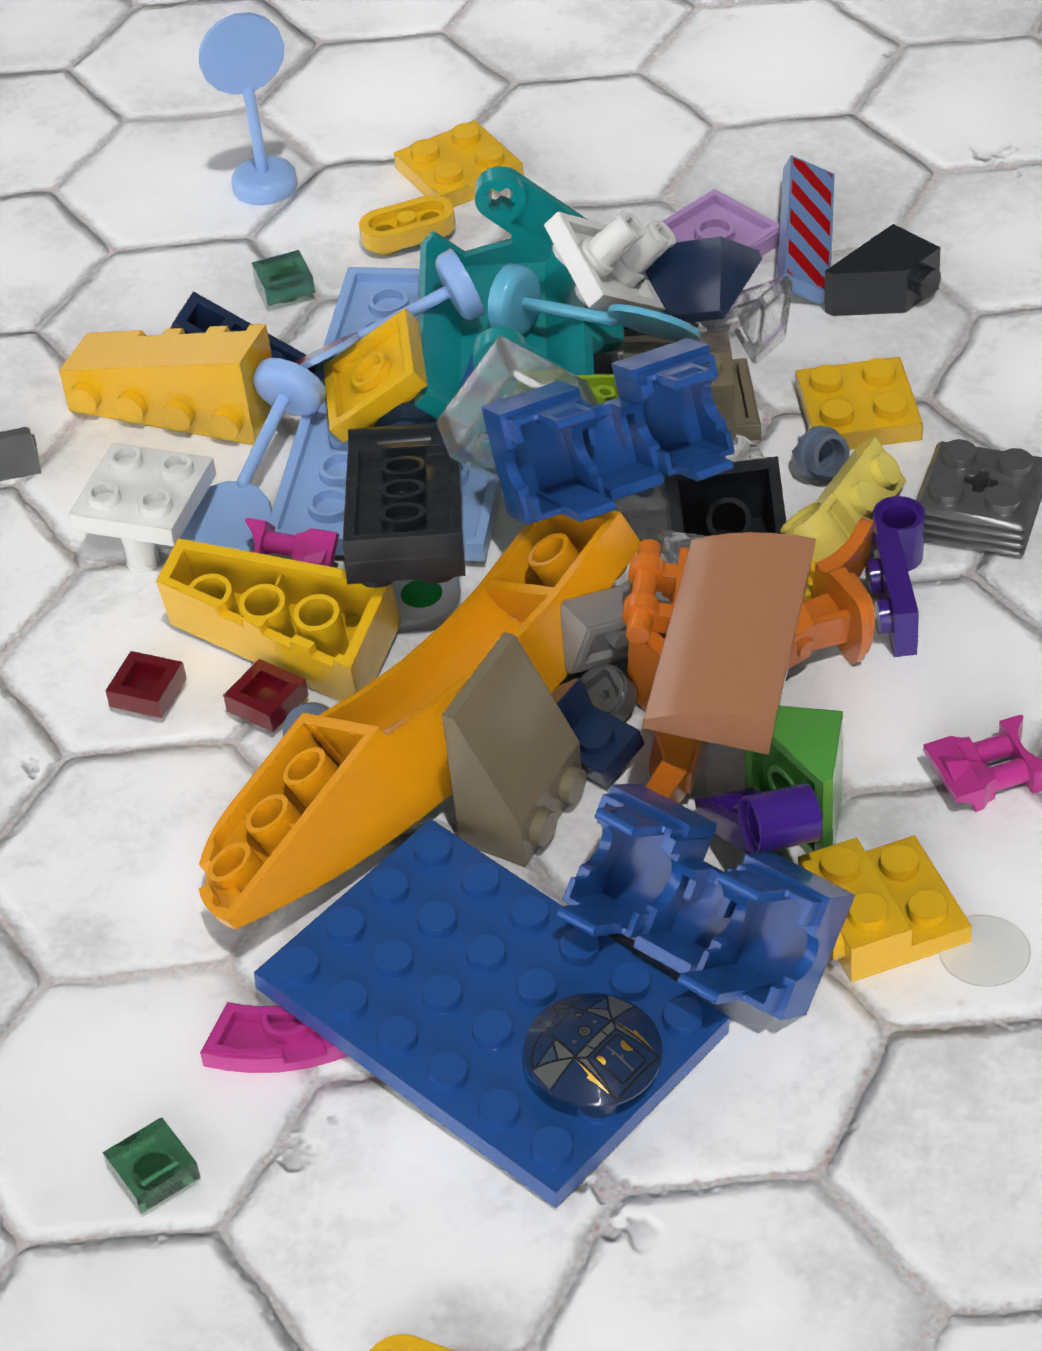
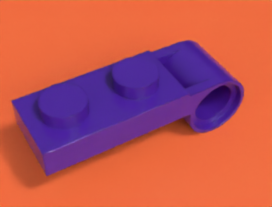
[865,496,925,657]
[694,783,823,854]

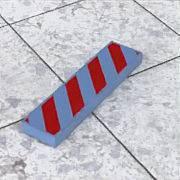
[776,155,835,305]

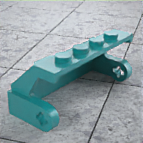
[415,166,624,432]

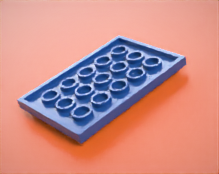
[254,819,730,1208]

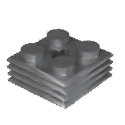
[916,439,1042,557]

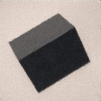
[665,456,786,564]

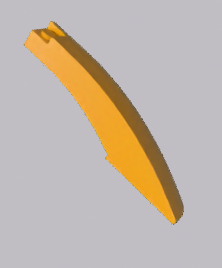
[199,511,641,930]

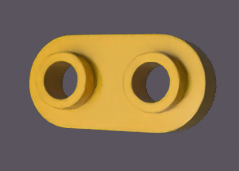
[359,195,456,255]

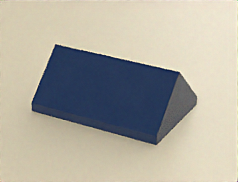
[623,236,762,330]

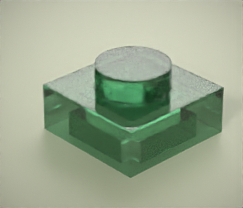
[252,250,316,306]
[102,1117,201,1214]

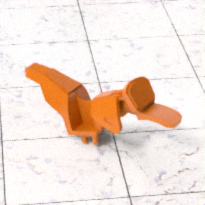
[627,517,875,804]

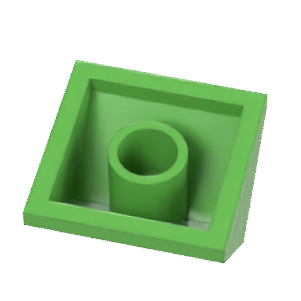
[744,706,843,853]

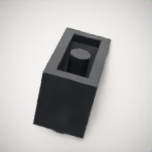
[825,224,941,316]

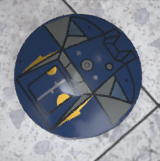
[525,993,662,1118]

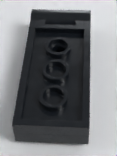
[342,421,466,588]

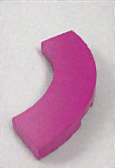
[200,1002,348,1073]

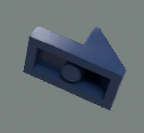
[551,678,645,788]

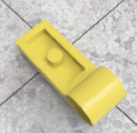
[780,436,907,562]

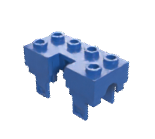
[481,338,735,525]
[557,783,855,1021]

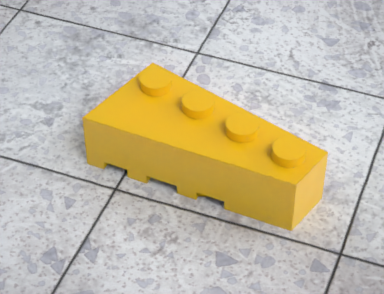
[59,324,272,445]
[156,538,401,702]

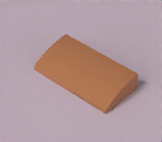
[642,532,816,755]

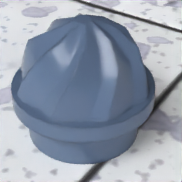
[792,425,849,481]

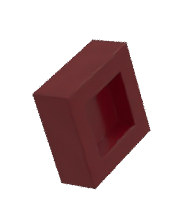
[105,651,187,718]
[223,659,309,732]

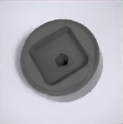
[580,664,637,721]

